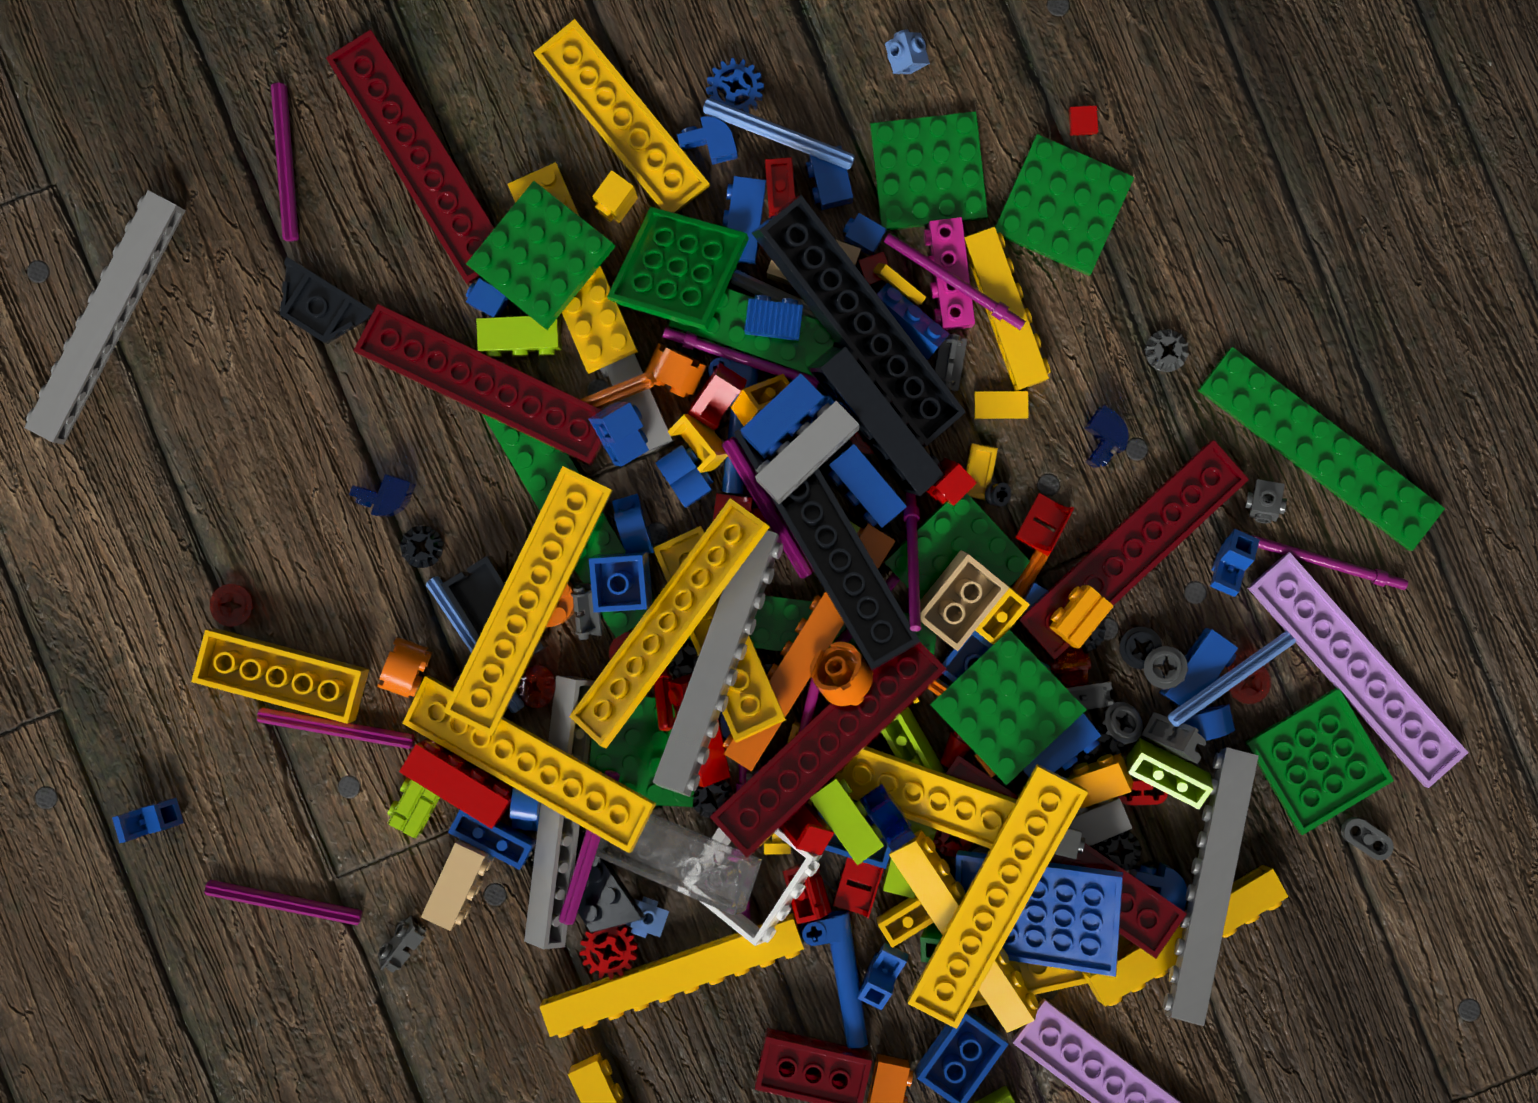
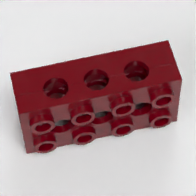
[755,1028,872,1103]

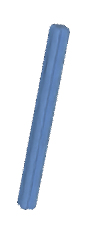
[703,98,854,169]
[426,576,524,713]
[1168,631,1296,727]

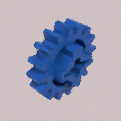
[706,58,764,113]

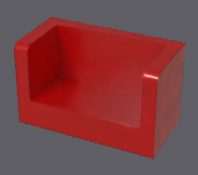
[765,157,795,218]
[688,363,747,430]
[780,803,834,855]

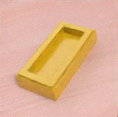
[873,263,926,305]
[974,391,1028,419]
[966,443,998,500]

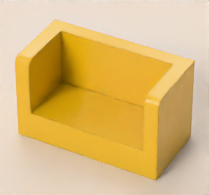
[668,414,728,473]

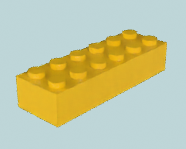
[191,628,369,724]

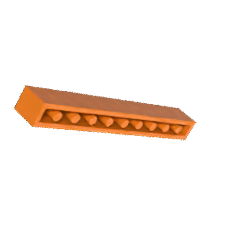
[723,524,895,771]

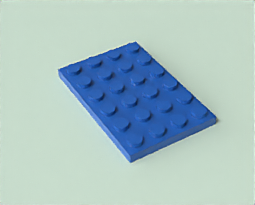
[955,850,1123,977]

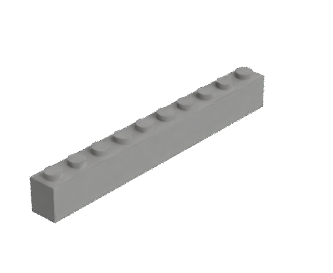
[24,190,186,444]
[653,530,783,797]
[524,676,595,949]
[1163,747,1258,1026]

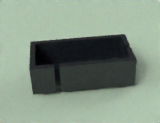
[441,556,548,656]

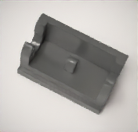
[1064,680,1113,710]
[1142,712,1206,764]

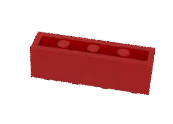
[668,673,730,788]

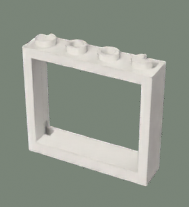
[681,828,822,946]

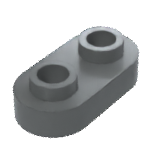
[1341,817,1394,860]

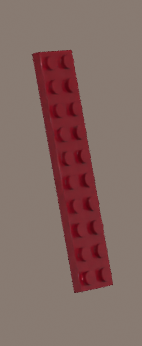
[326,30,495,285]
[353,304,602,466]
[1017,440,1249,660]
[710,642,946,858]
[945,755,1187,959]

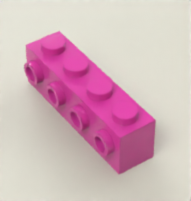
[924,217,975,331]

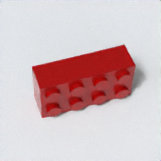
[399,738,513,829]

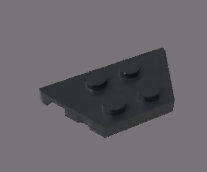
[279,257,374,344]
[575,838,646,932]

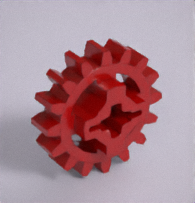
[579,925,638,980]

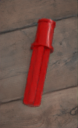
[654,666,674,731]

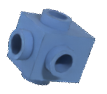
[885,29,930,74]
[625,896,669,938]

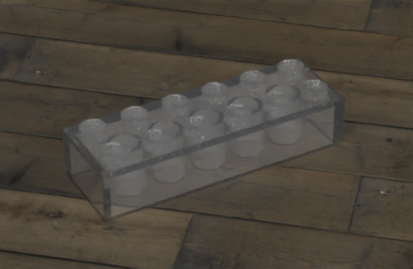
[595,813,762,916]

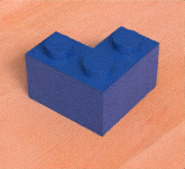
[589,402,649,467]

